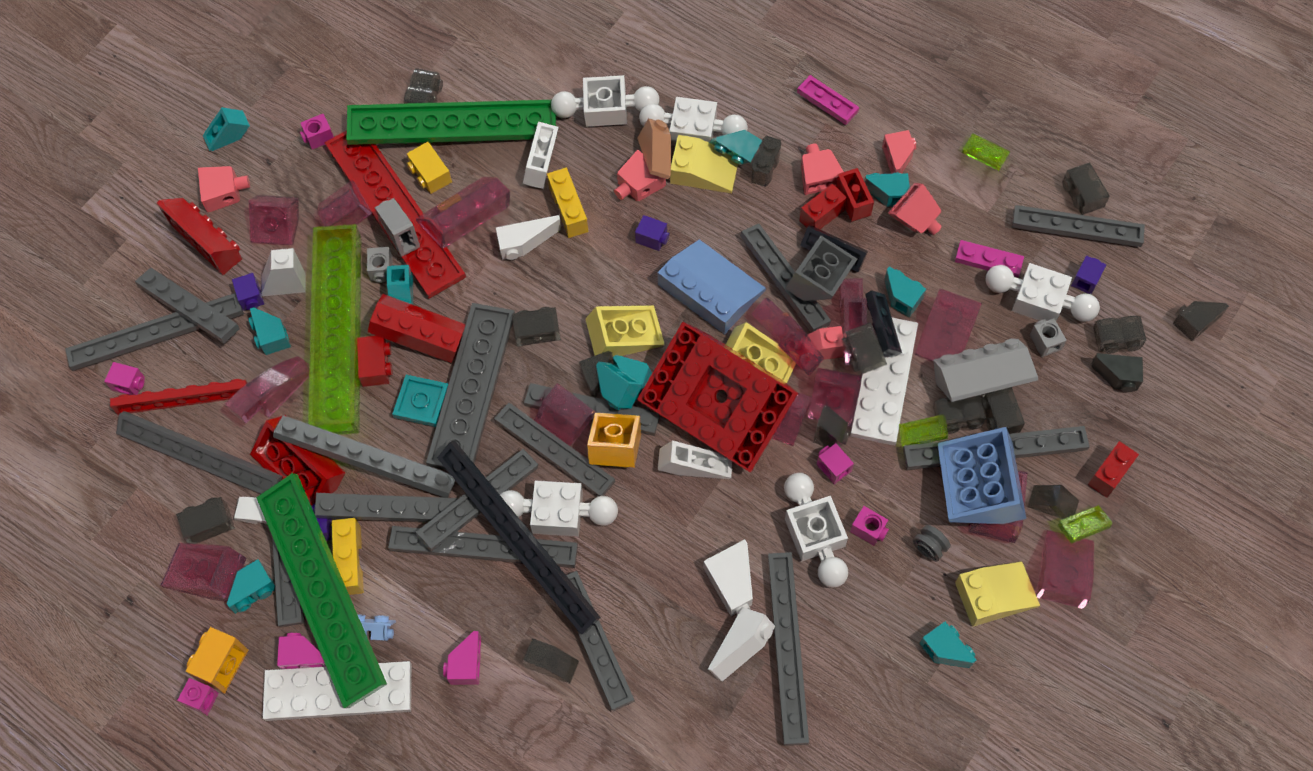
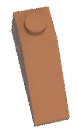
[637,118,671,179]

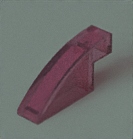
[839,278,868,365]
[225,356,315,424]

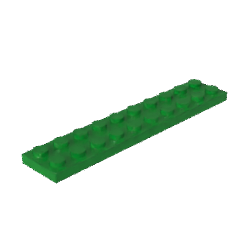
[347,100,557,145]
[256,473,387,708]

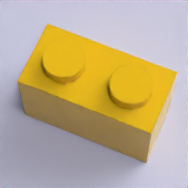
[406,142,452,194]

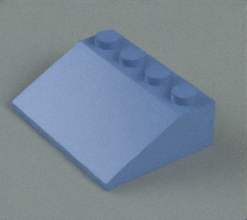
[658,239,766,335]
[938,427,1026,524]

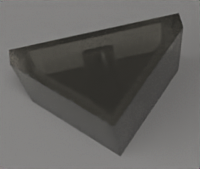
[579,351,613,398]
[1027,485,1079,522]

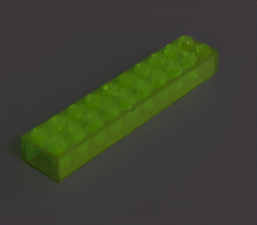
[308,224,361,435]

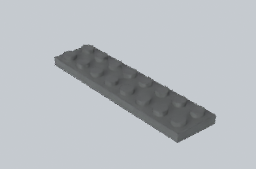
[426,303,515,469]

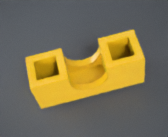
[547,167,589,238]
[332,518,364,595]

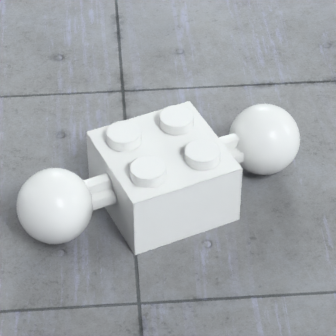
[551,75,659,127]
[639,97,748,146]
[986,263,1100,322]
[784,473,848,588]
[500,481,618,537]

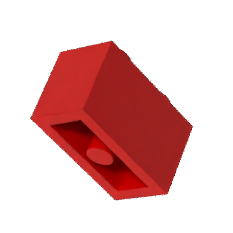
[836,168,874,222]
[799,184,847,229]
[357,336,393,387]
[1088,441,1139,498]

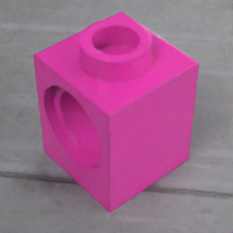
[300,114,334,150]
[104,362,145,395]
[816,443,854,485]
[850,506,889,546]
[177,678,219,716]

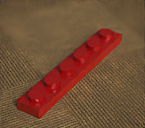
[110,379,252,415]

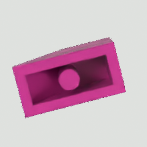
[443,631,481,685]
[277,633,326,669]

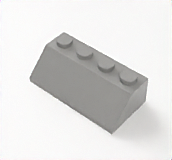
[933,339,1038,402]

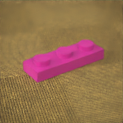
[797,75,859,125]
[955,240,1024,278]

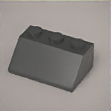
[785,236,857,301]

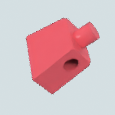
[801,144,844,195]
[614,150,666,201]
[198,166,250,213]
[888,183,942,235]

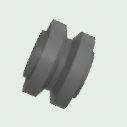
[913,525,951,562]

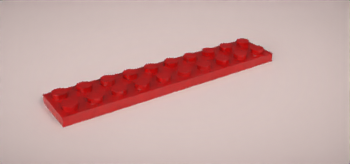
[324,130,466,299]

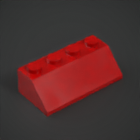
[156,198,242,275]
[368,294,466,363]
[250,415,346,506]

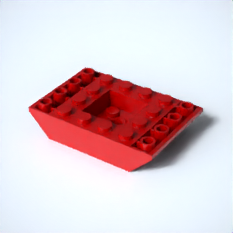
[637,322,799,473]

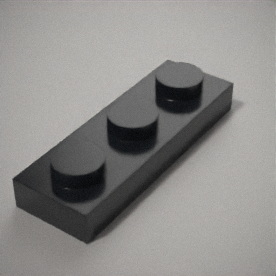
[800,225,868,272]
[865,290,902,357]

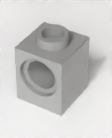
[367,247,393,282]
[1030,318,1067,357]

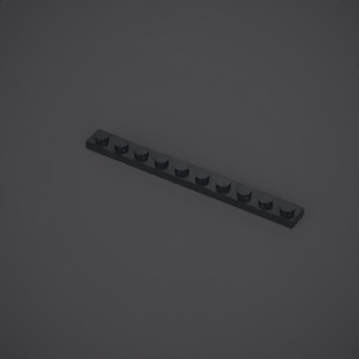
[437,441,601,635]

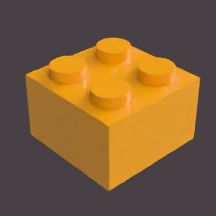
[587,413,641,468]
[185,627,249,694]

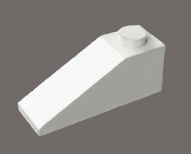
[523,122,558,189]
[496,215,561,260]
[658,440,732,479]
[708,607,775,681]

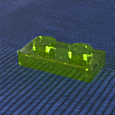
[962,133,1010,171]
[899,415,948,447]
[1058,505,1112,544]

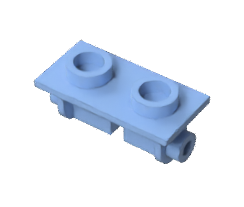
[358,614,396,641]

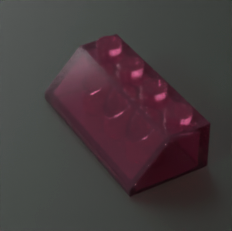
[416,177,510,248]

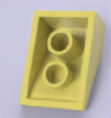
[670,135,738,194]
[585,305,665,358]
[726,322,799,383]
[955,562,1040,627]

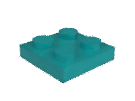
[392,374,449,427]

